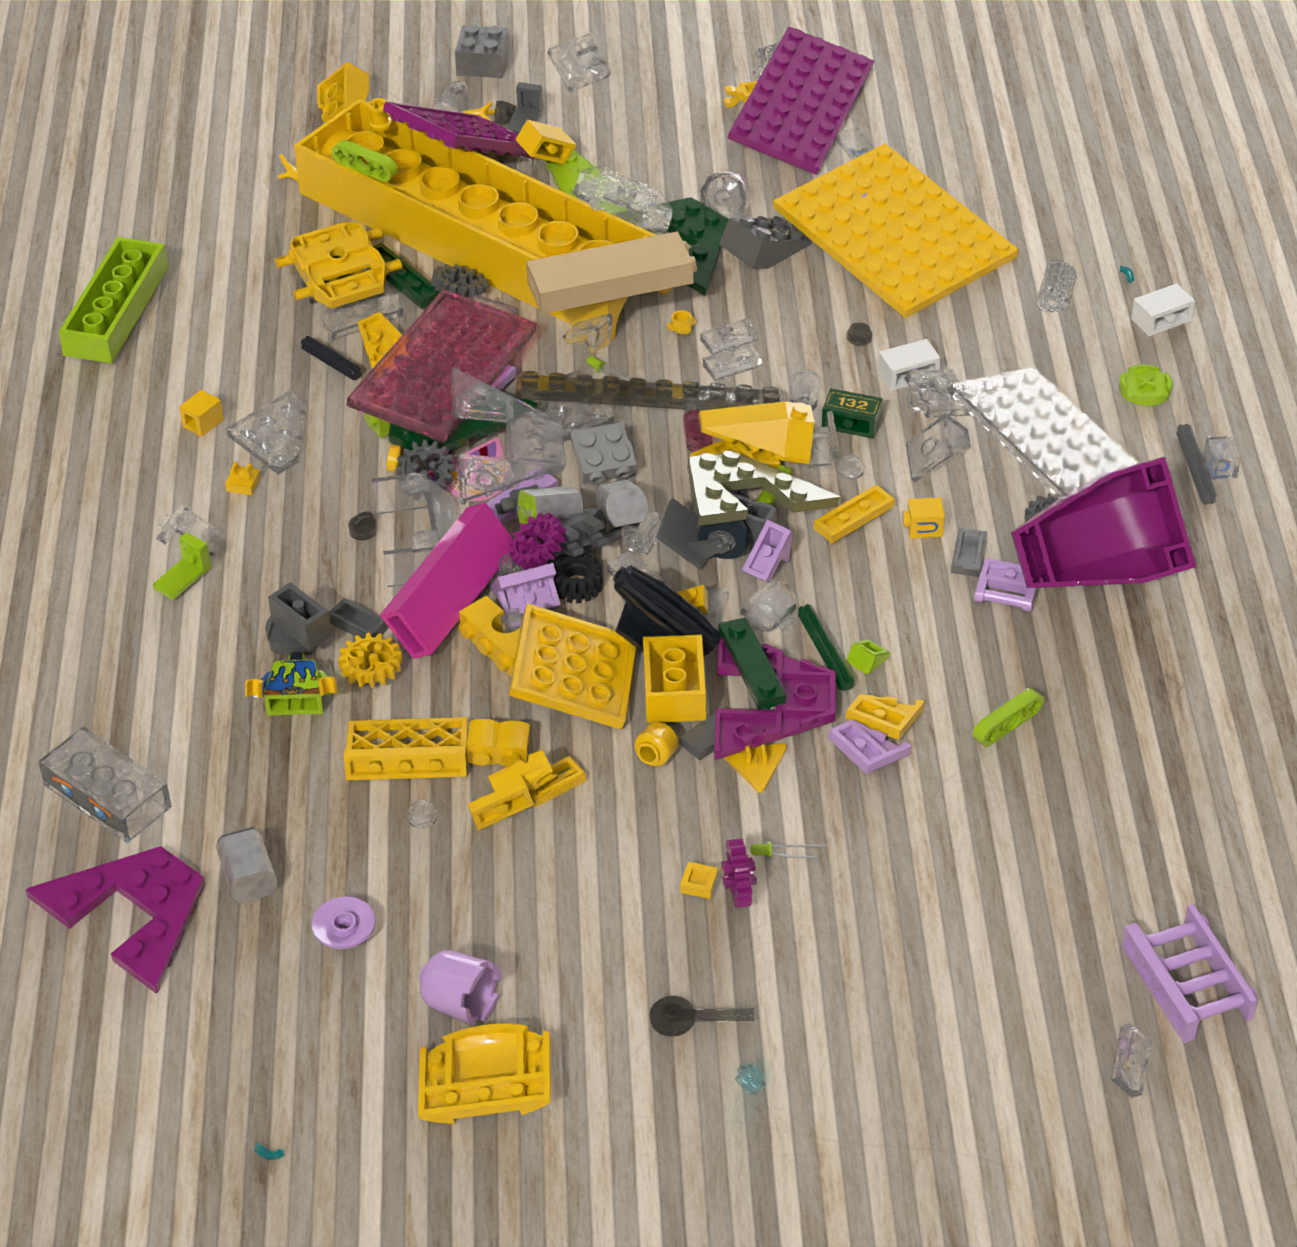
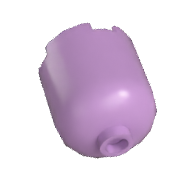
[419,950,502,1026]

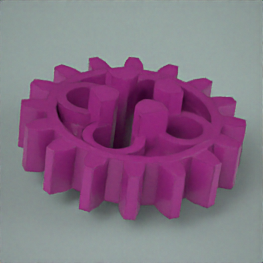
[508,512,567,570]
[721,838,757,908]

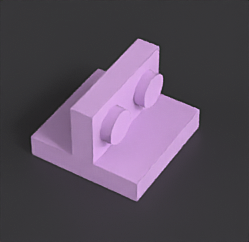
[491,563,560,620]

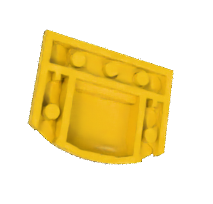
[418,1024,551,1124]

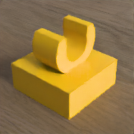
[225,461,261,495]

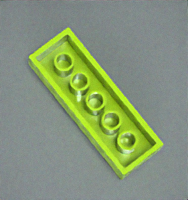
[58,237,169,364]

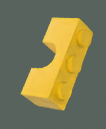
[459,595,520,677]

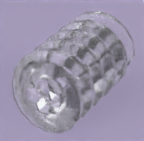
[1037,260,1077,312]

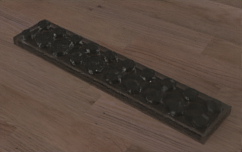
[515,371,785,410]

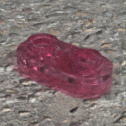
[683,409,713,452]

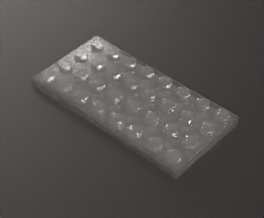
[948,368,1138,499]

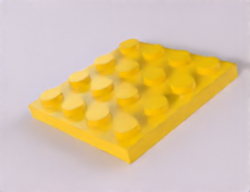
[508,603,636,730]

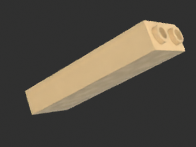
[526,231,697,314]

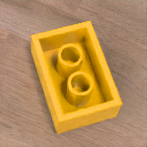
[643,635,706,723]

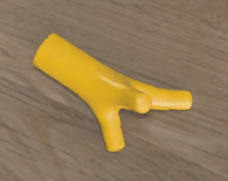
[463,101,500,122]
[278,154,298,182]

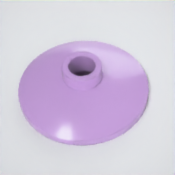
[312,897,376,949]

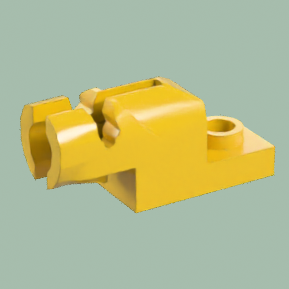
[467,749,555,831]

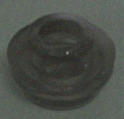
[846,322,873,346]

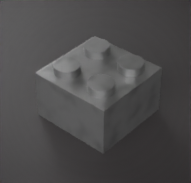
[455,25,510,78]

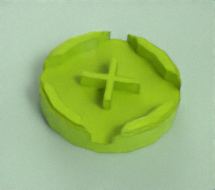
[1119,364,1173,406]

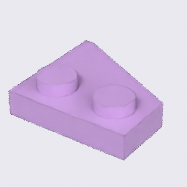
[828,720,912,774]

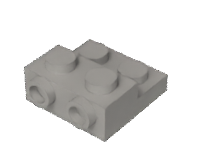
[570,422,637,484]

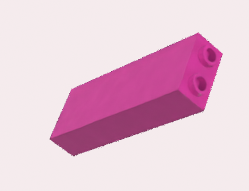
[380,502,513,659]

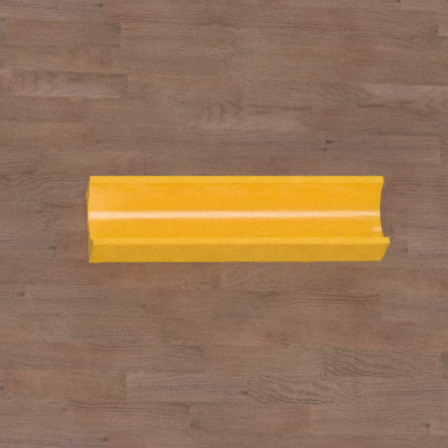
[294,98,671,343]

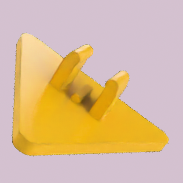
[723,743,787,793]

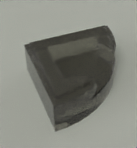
[494,100,516,125]

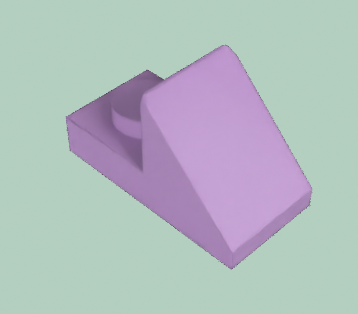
[742,520,793,583]

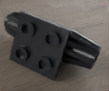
[613,565,721,657]

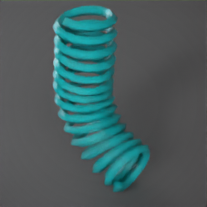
[1119,265,1135,283]
[254,1143,285,1161]

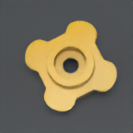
[667,310,696,334]

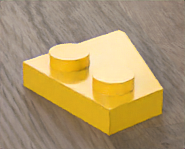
[845,694,925,740]

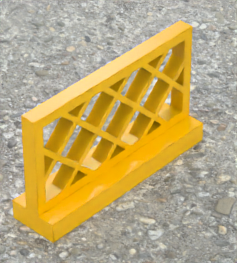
[344,717,468,781]

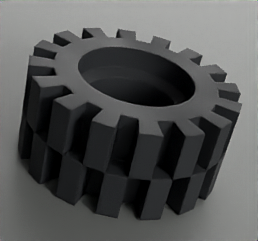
[553,553,603,604]

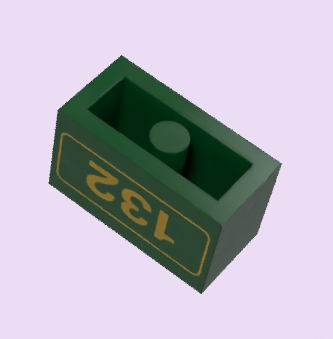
[822,388,883,439]

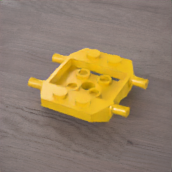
[274,222,402,309]

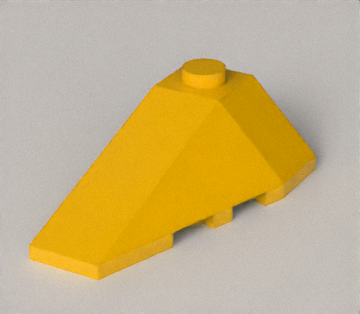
[317,61,370,122]
[698,402,814,465]

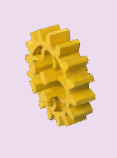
[338,633,403,688]

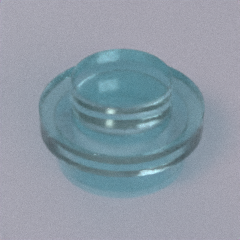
[735,1064,767,1095]

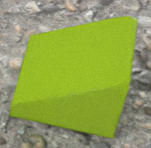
[846,639,891,674]

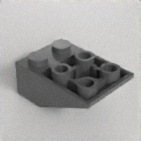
[719,215,812,268]

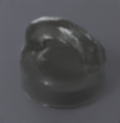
[348,511,377,541]

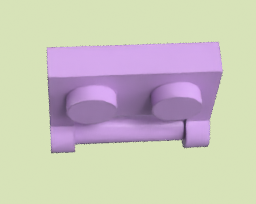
[974,558,1037,612]

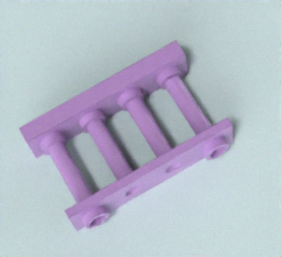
[1121,904,1258,1043]

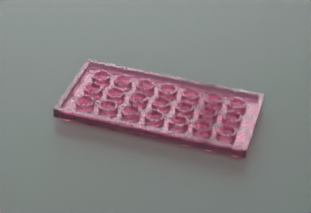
[346,289,537,443]

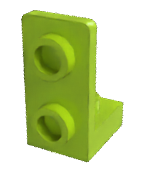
[153,532,212,599]

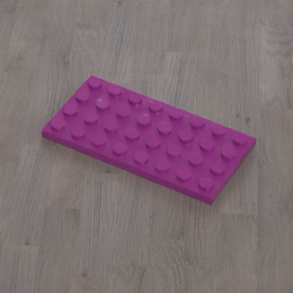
[727,26,875,175]

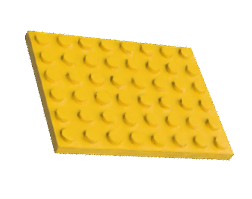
[773,143,1019,318]

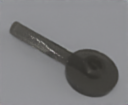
[649,996,754,1037]

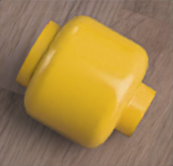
[634,722,678,767]

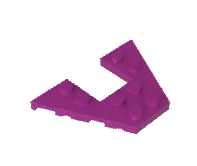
[714,636,836,760]
[26,846,205,994]

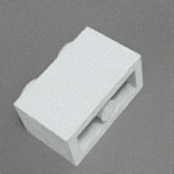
[1131,283,1195,336]
[878,339,940,391]

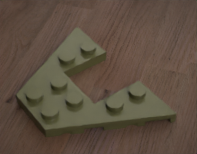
[687,450,840,526]

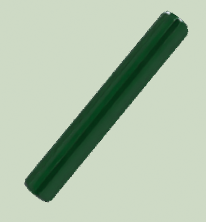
[798,604,855,691]

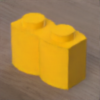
[466,719,530,767]

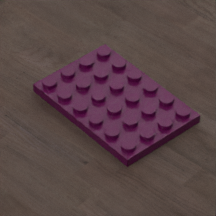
[383,101,535,159]

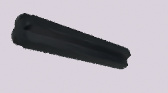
[300,336,362,380]

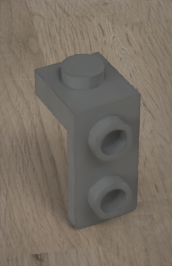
[506,82,543,134]

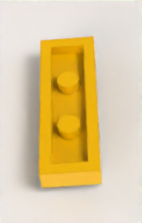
[814,484,895,544]

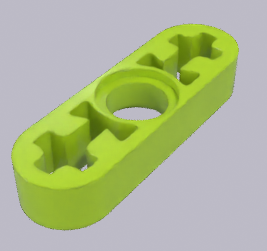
[332,140,398,182]
[972,688,1044,747]

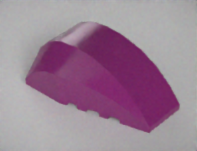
[1011,457,1196,588]

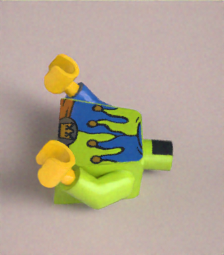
[245,651,338,716]

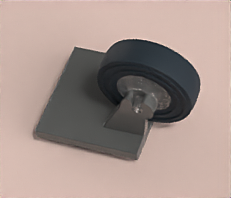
[655,498,749,569]

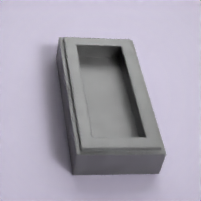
[951,528,987,577]

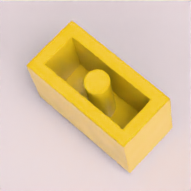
[515,119,577,165]

